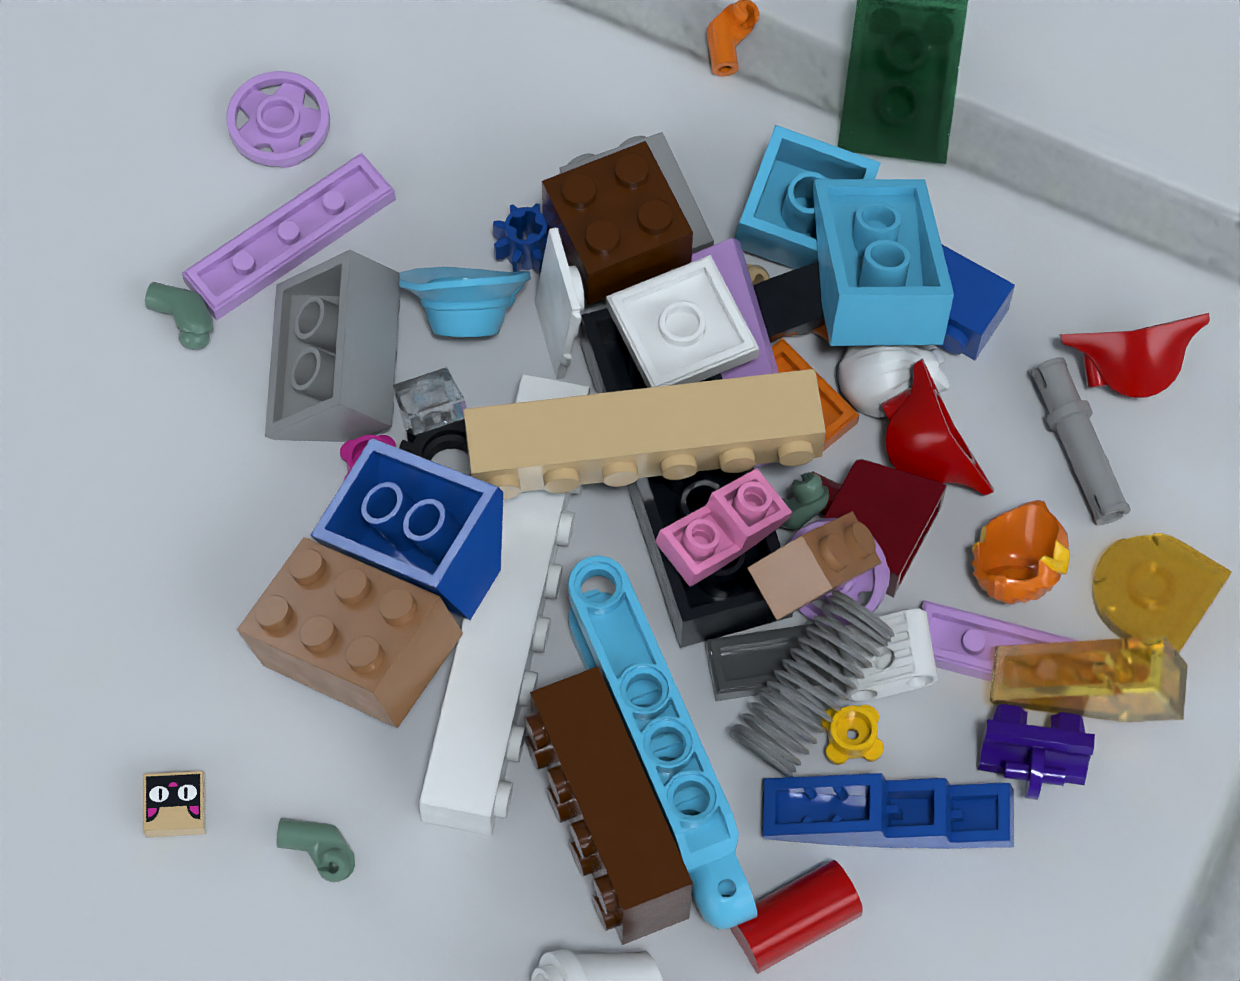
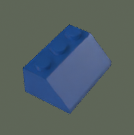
[310,438,504,620]

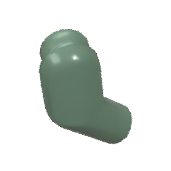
[145,282,213,349]
[780,472,829,530]

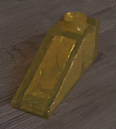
[989,636,1188,722]

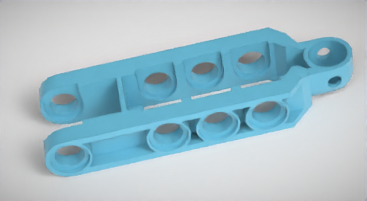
[568,555,758,929]

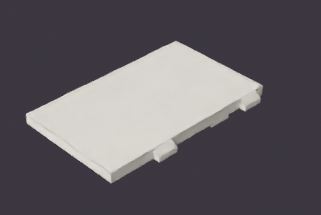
[535,228,584,379]

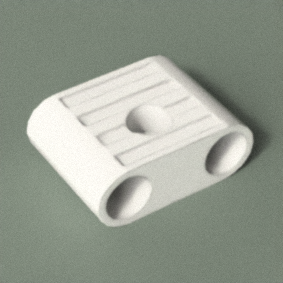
[837,609,938,702]

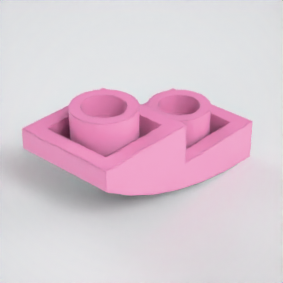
[655,468,793,587]

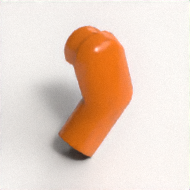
[707,0,760,77]

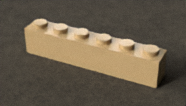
[464,369,826,500]

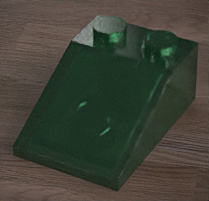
[838,0,969,164]

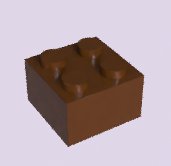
[542,141,693,305]

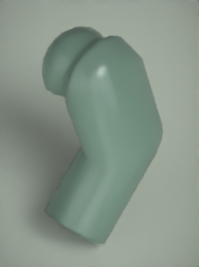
[276,818,355,882]

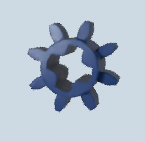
[493,203,550,273]

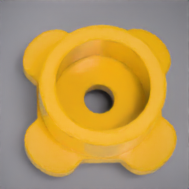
[821,705,884,765]

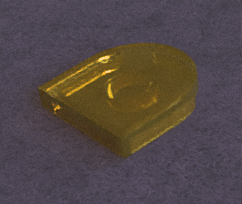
[1092,533,1232,668]

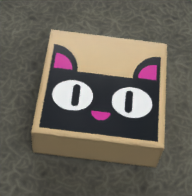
[143,771,206,838]

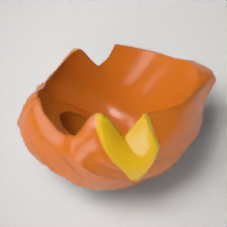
[971,500,1070,605]

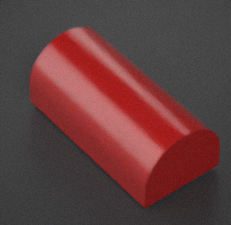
[730,860,863,974]

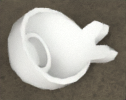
[837,345,950,418]

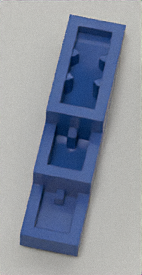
[763,773,1014,849]

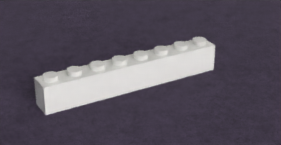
[419,374,590,836]

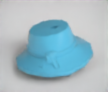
[399,267,531,337]

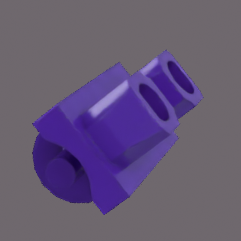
[978,704,1095,800]

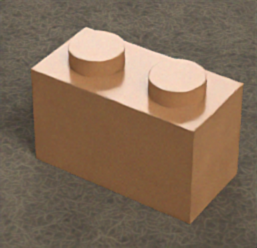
[747,511,882,620]

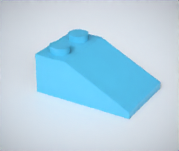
[813,179,954,346]

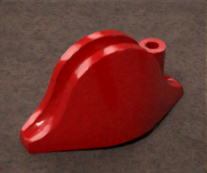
[1059,313,1210,398]
[881,358,994,495]

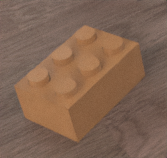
[237,537,463,729]

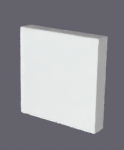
[606,255,759,388]

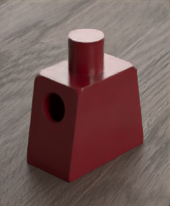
[812,459,947,598]

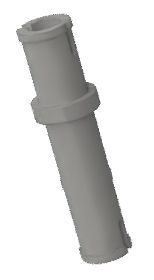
[1031,357,1131,525]

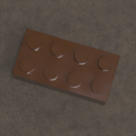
[524,666,693,945]

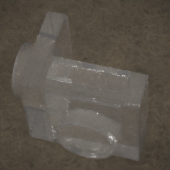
[393,367,467,435]

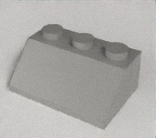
[265,250,400,442]

